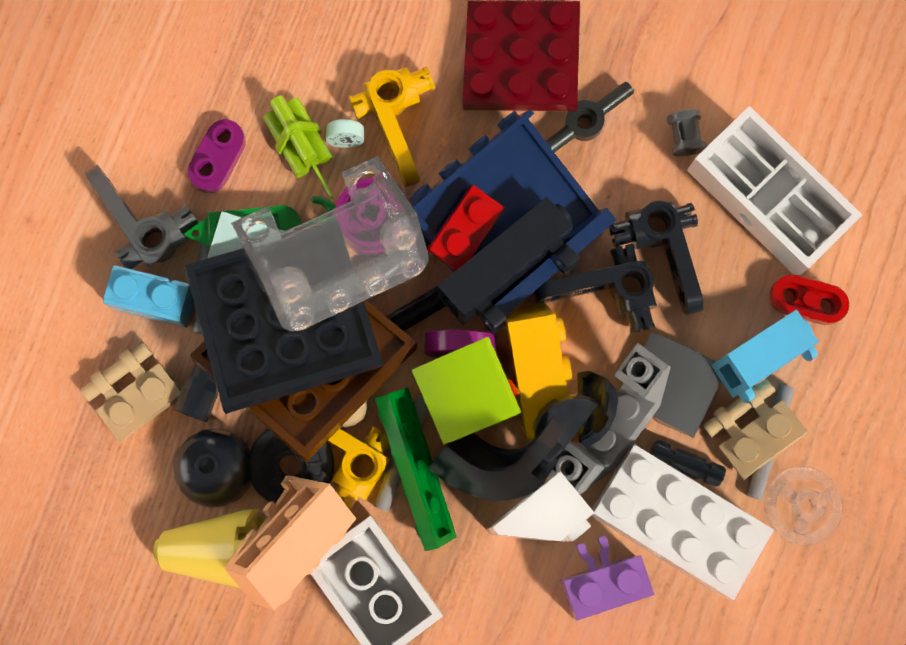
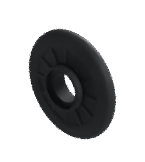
[249,429,335,504]

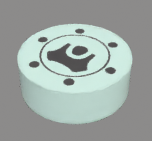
[326,119,364,148]

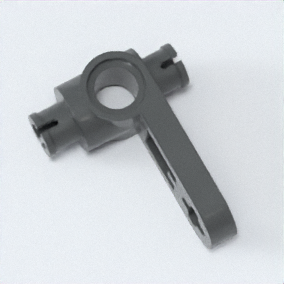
[85,164,199,269]

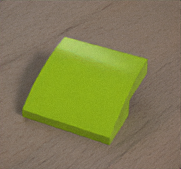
[412,336,521,445]

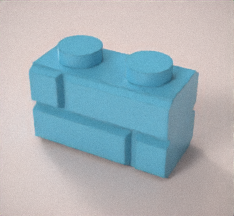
[103,265,195,328]

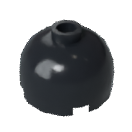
[174,428,251,508]

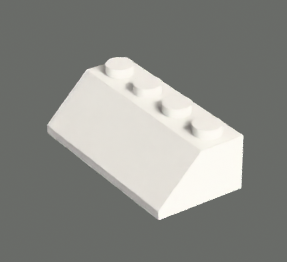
[487,472,594,542]

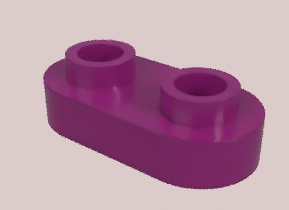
[188,119,246,193]

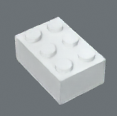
[310,516,443,645]

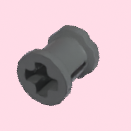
[667,109,707,157]

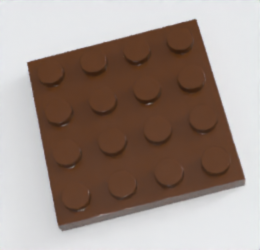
[190,297,418,462]

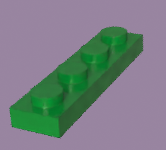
[375,387,457,551]

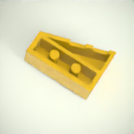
[504,303,575,439]

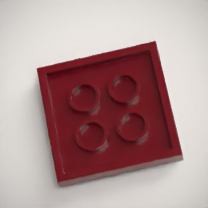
[462,1,580,111]

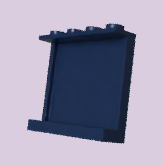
[404,109,616,316]

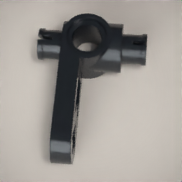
[609,201,703,315]
[534,244,657,333]

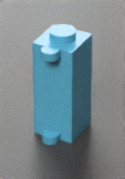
[711,309,819,403]

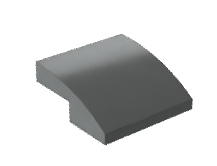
[644,332,721,438]

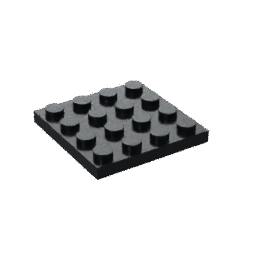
[185,221,384,414]

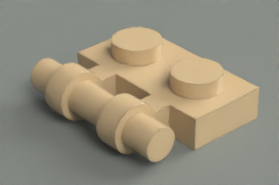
[80,342,181,443]
[703,379,808,480]

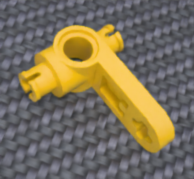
[348,66,435,187]
[328,426,390,511]

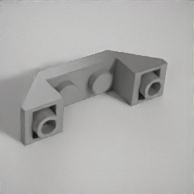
[549,343,671,495]

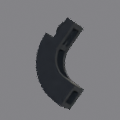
[428,417,566,500]

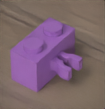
[560,535,654,621]

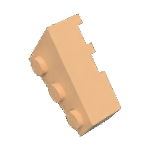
[224,475,356,611]

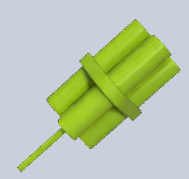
[263,95,334,199]

